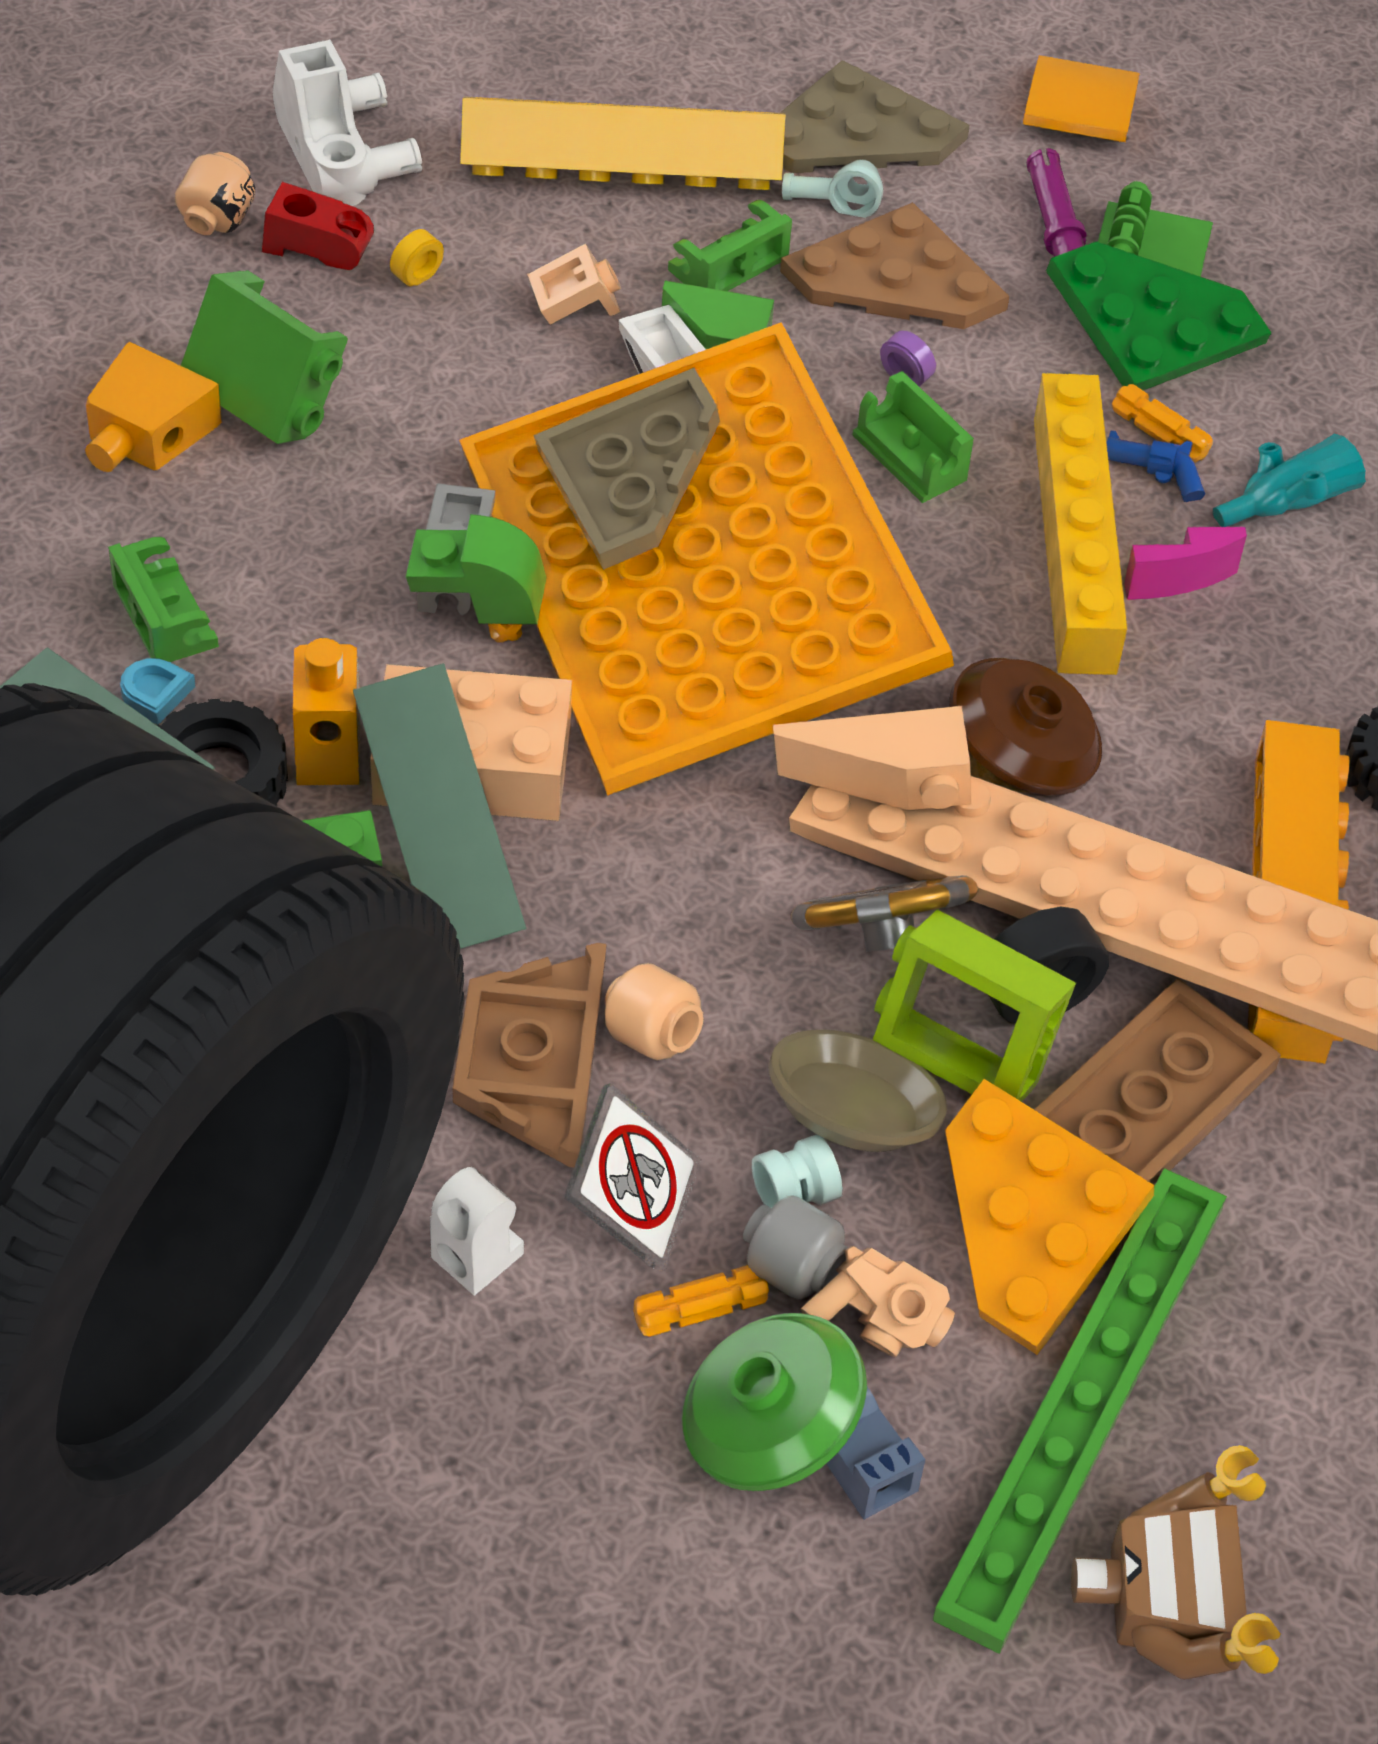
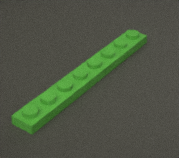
[932,1168,1227,1654]

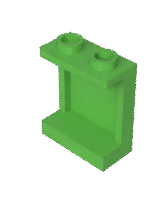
[181,270,348,444]

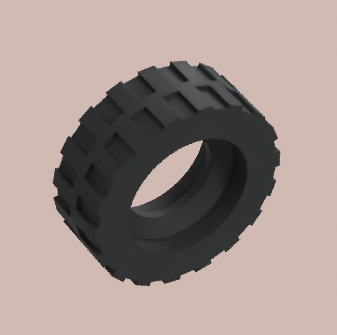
[157,699,288,806]

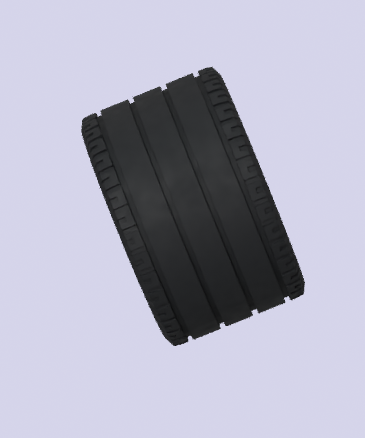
[0,683,464,1596]

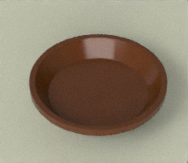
[949,658,1102,795]

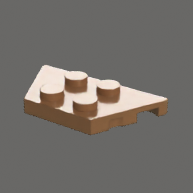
[452,943,607,1168]

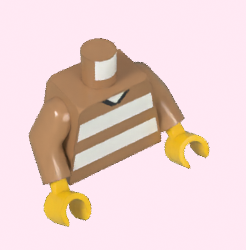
[1071,1445,1281,1680]

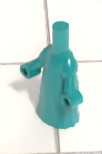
[1213,433,1366,527]

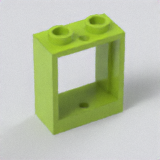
[873,909,1076,1102]

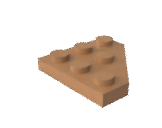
[780,202,1010,329]

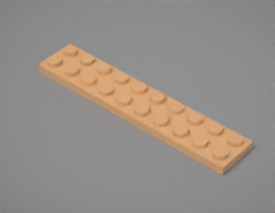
[789,776,1378,1051]

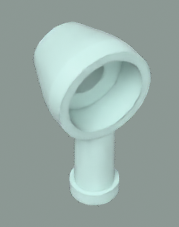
[782,160,883,218]

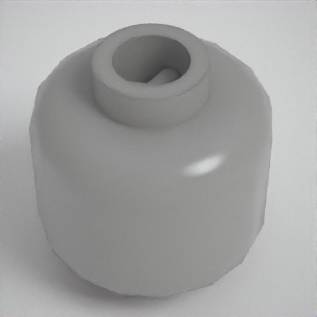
[743,1196,849,1300]

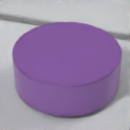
[880,331,936,387]

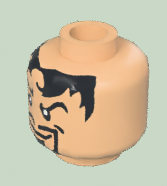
[175,152,256,235]

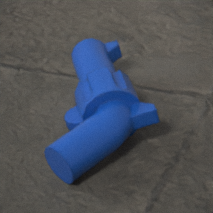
[1106,430,1205,502]

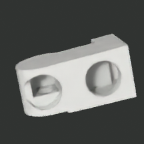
[430,1167,524,1296]

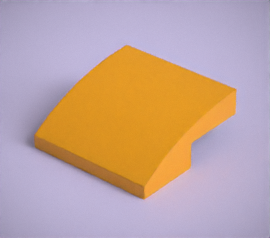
[1023,55,1140,143]

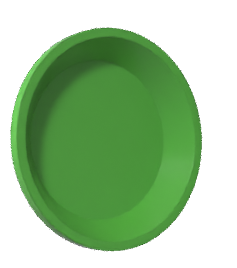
[682,1313,867,1491]

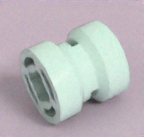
[752,1134,843,1208]

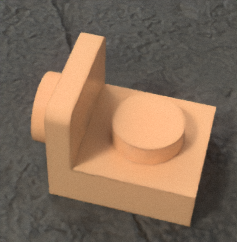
[527,244,621,325]

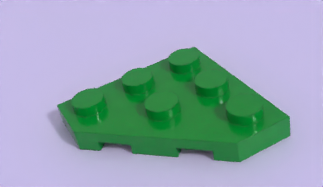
[1046,241,1272,391]

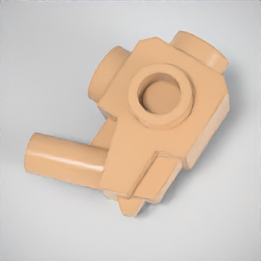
[800,1246,955,1357]

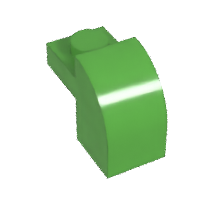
[406,514,547,624]

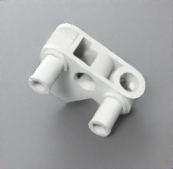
[273,40,422,206]

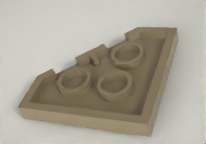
[780,60,970,173]
[534,368,720,570]

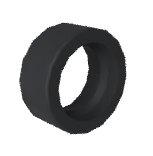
[988,906,1109,1024]

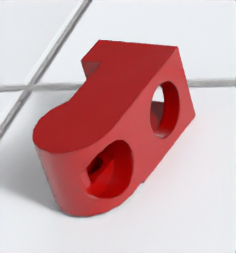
[262,181,374,270]

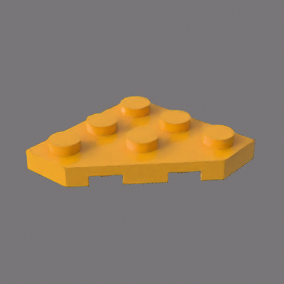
[945,1079,1154,1355]

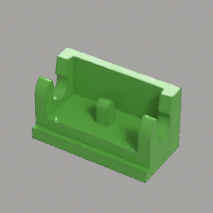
[668,200,792,291]
[852,371,974,503]
[108,537,219,662]

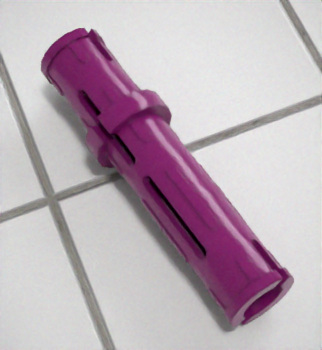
[1026,148,1087,257]

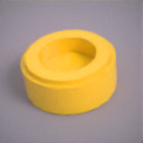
[390,229,444,287]

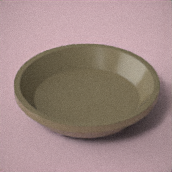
[768,1030,947,1152]

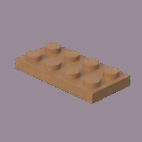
[1034,978,1281,1186]

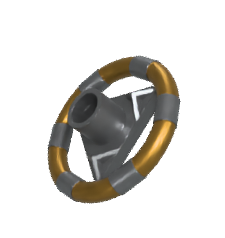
[791,875,978,952]

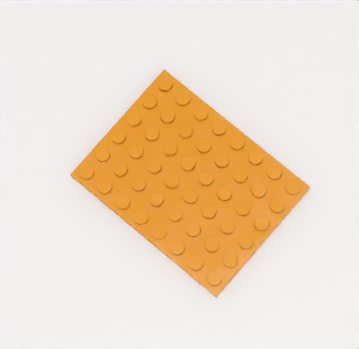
[459,322,954,796]

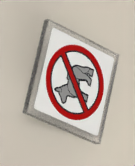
[564,1083,702,1272]

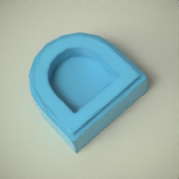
[120,658,195,725]

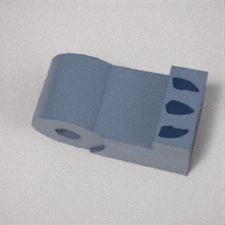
[826,1386,925,1520]

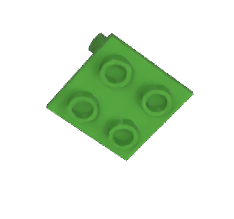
[1098,181,1213,277]

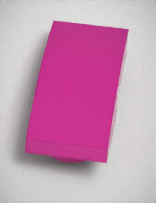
[1124,527,1247,600]

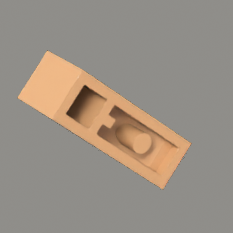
[773,706,971,810]

